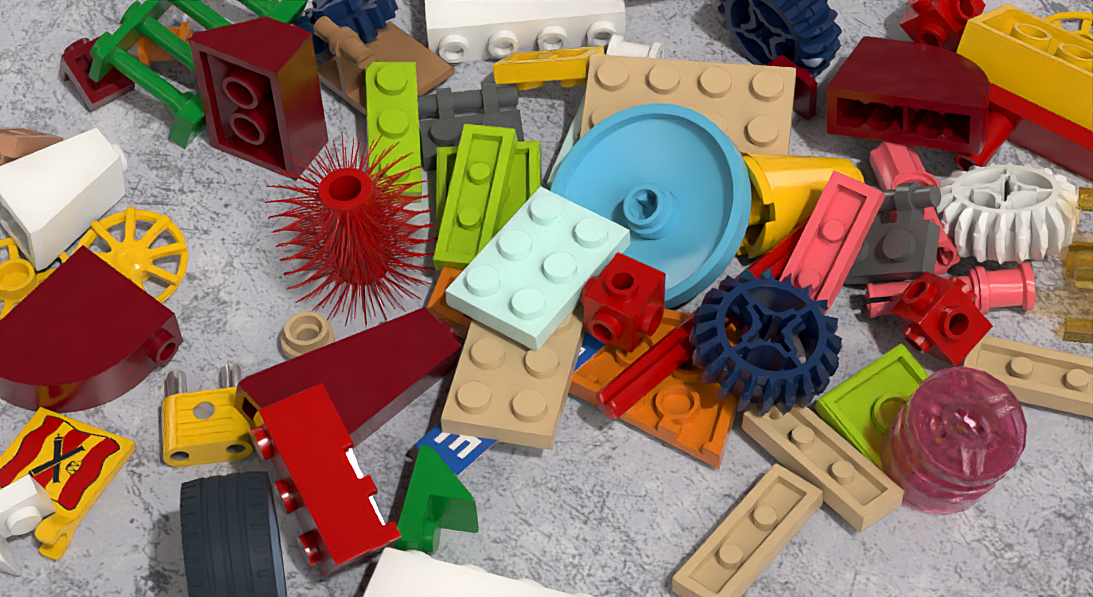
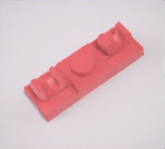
[779,170,886,316]

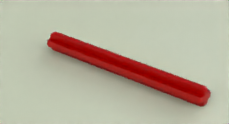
[595,216,811,420]

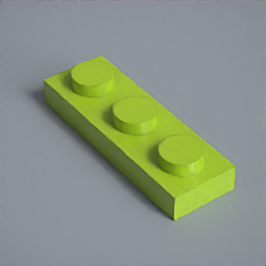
[364,62,422,203]
[433,124,518,271]

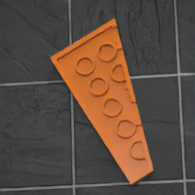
[427,267,738,469]

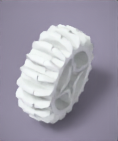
[935,161,1080,265]

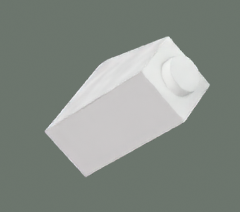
[0,128,128,271]

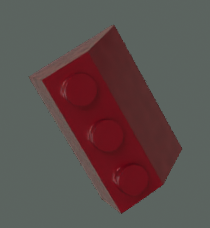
[189,16,329,181]

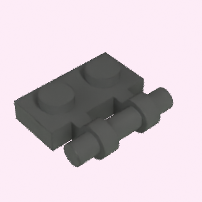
[417,82,524,171]
[843,181,941,285]

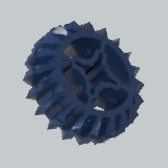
[717,0,842,77]
[689,267,842,417]

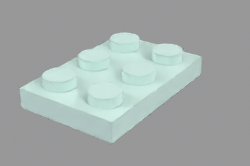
[445,186,630,352]

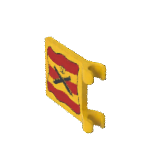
[0,407,136,560]

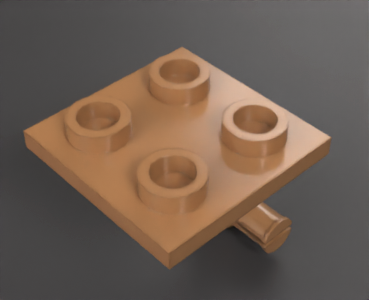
[313,16,454,116]

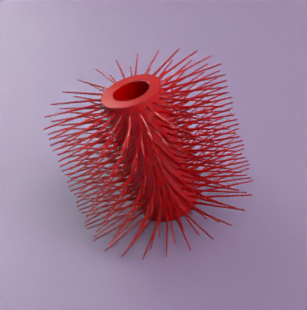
[265,130,438,326]

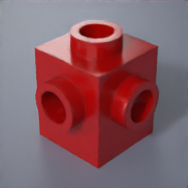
[899,0,986,53]
[580,252,666,353]
[890,271,993,367]

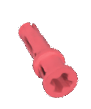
[865,262,1036,318]

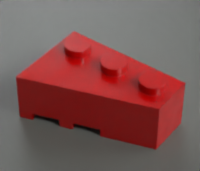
[249,383,402,577]

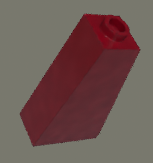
[234,307,462,450]

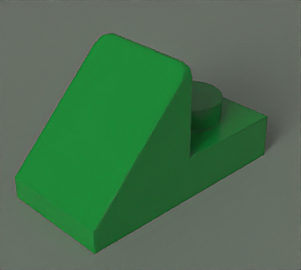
[394,445,479,554]

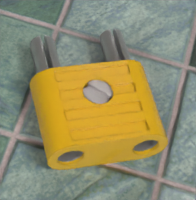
[161,363,253,467]

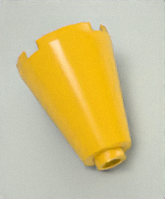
[736,152,864,258]

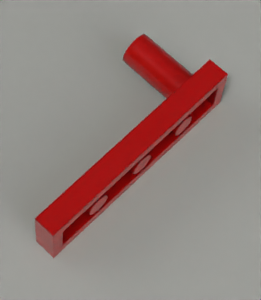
[954,82,1093,182]

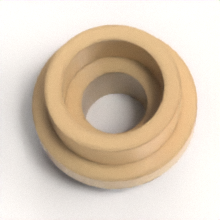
[281,311,335,359]

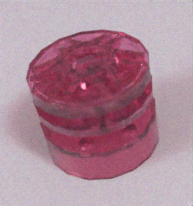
[880,366,1027,515]

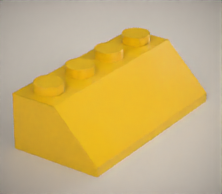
[956,3,1093,131]

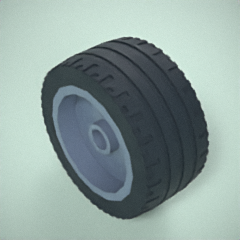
[180,471,287,597]

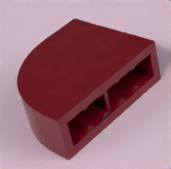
[827,36,990,155]
[0,245,184,413]

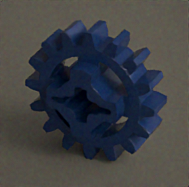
[294,0,399,56]

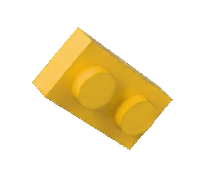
[492,46,605,90]

